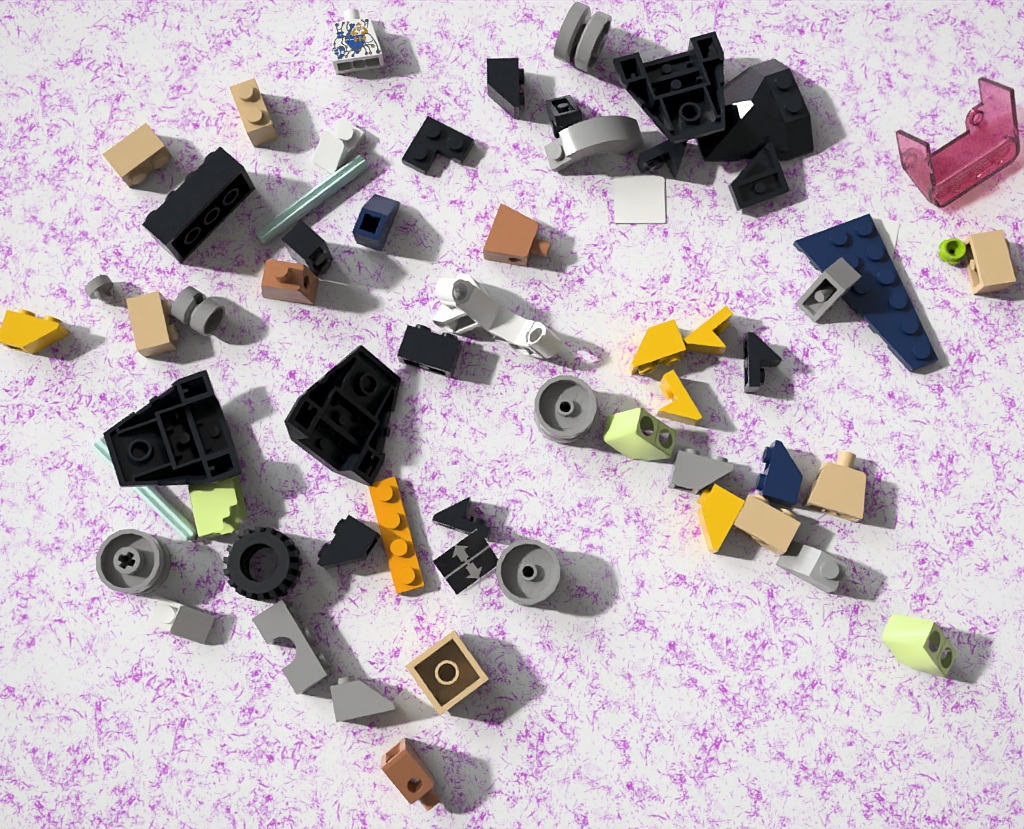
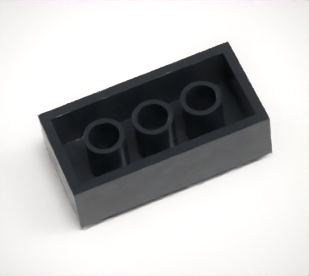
[142,147,256,264]

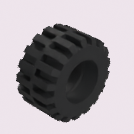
[223,526,302,602]

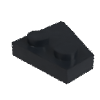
[728,142,790,211]

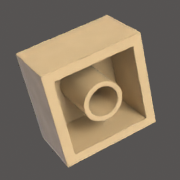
[406,630,489,715]

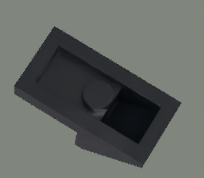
[545,95,583,138]
[637,140,688,179]
[743,332,782,393]
[432,497,491,542]

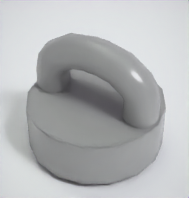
[84,275,115,302]

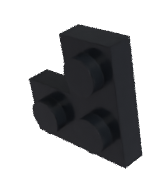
[401,116,474,175]

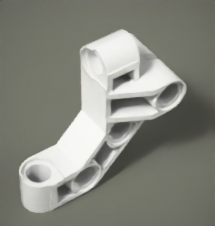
[433,273,561,359]

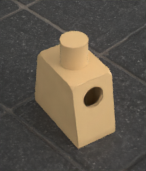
[802,451,866,522]

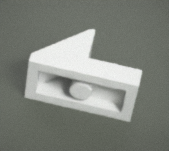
[312,119,366,175]
[149,596,216,644]

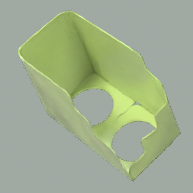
[603,408,676,461]
[188,476,248,539]
[882,614,957,678]

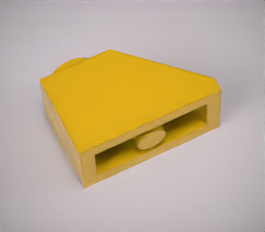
[697,484,745,554]

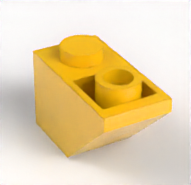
[0,309,69,355]
[629,319,686,375]

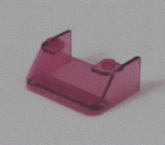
[895,77,1020,208]

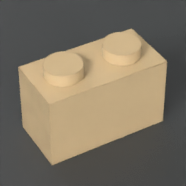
[229,78,278,147]
[102,123,172,188]
[963,229,1017,295]
[126,291,179,358]
[730,494,801,556]

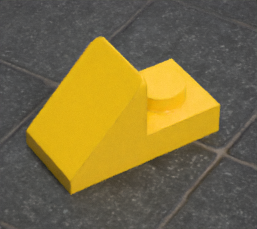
[683,306,734,355]
[656,370,702,426]

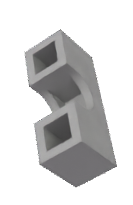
[252,600,332,695]

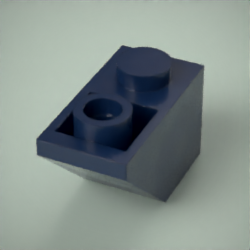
[352,194,400,252]
[755,440,803,507]

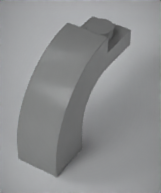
[544,115,644,172]

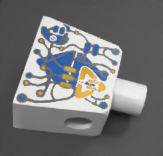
[331,8,385,74]

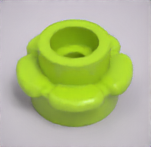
[938,238,966,264]

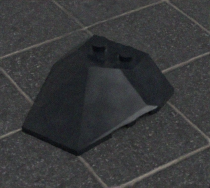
[613,31,725,145]
[695,58,814,162]
[284,345,401,486]
[103,370,243,487]

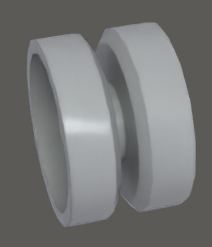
[553,1,612,72]
[534,375,597,443]
[96,529,171,596]
[496,539,561,606]

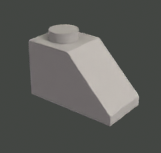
[795,257,862,323]
[776,540,848,593]
[330,675,398,722]

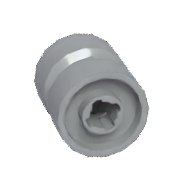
[171,286,225,336]

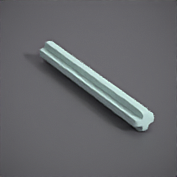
[256,155,368,244]
[92,438,198,542]

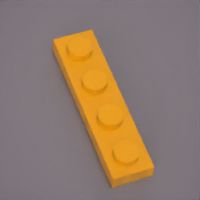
[368,476,425,594]

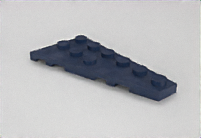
[793,213,938,372]

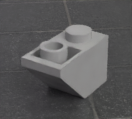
[668,448,735,494]

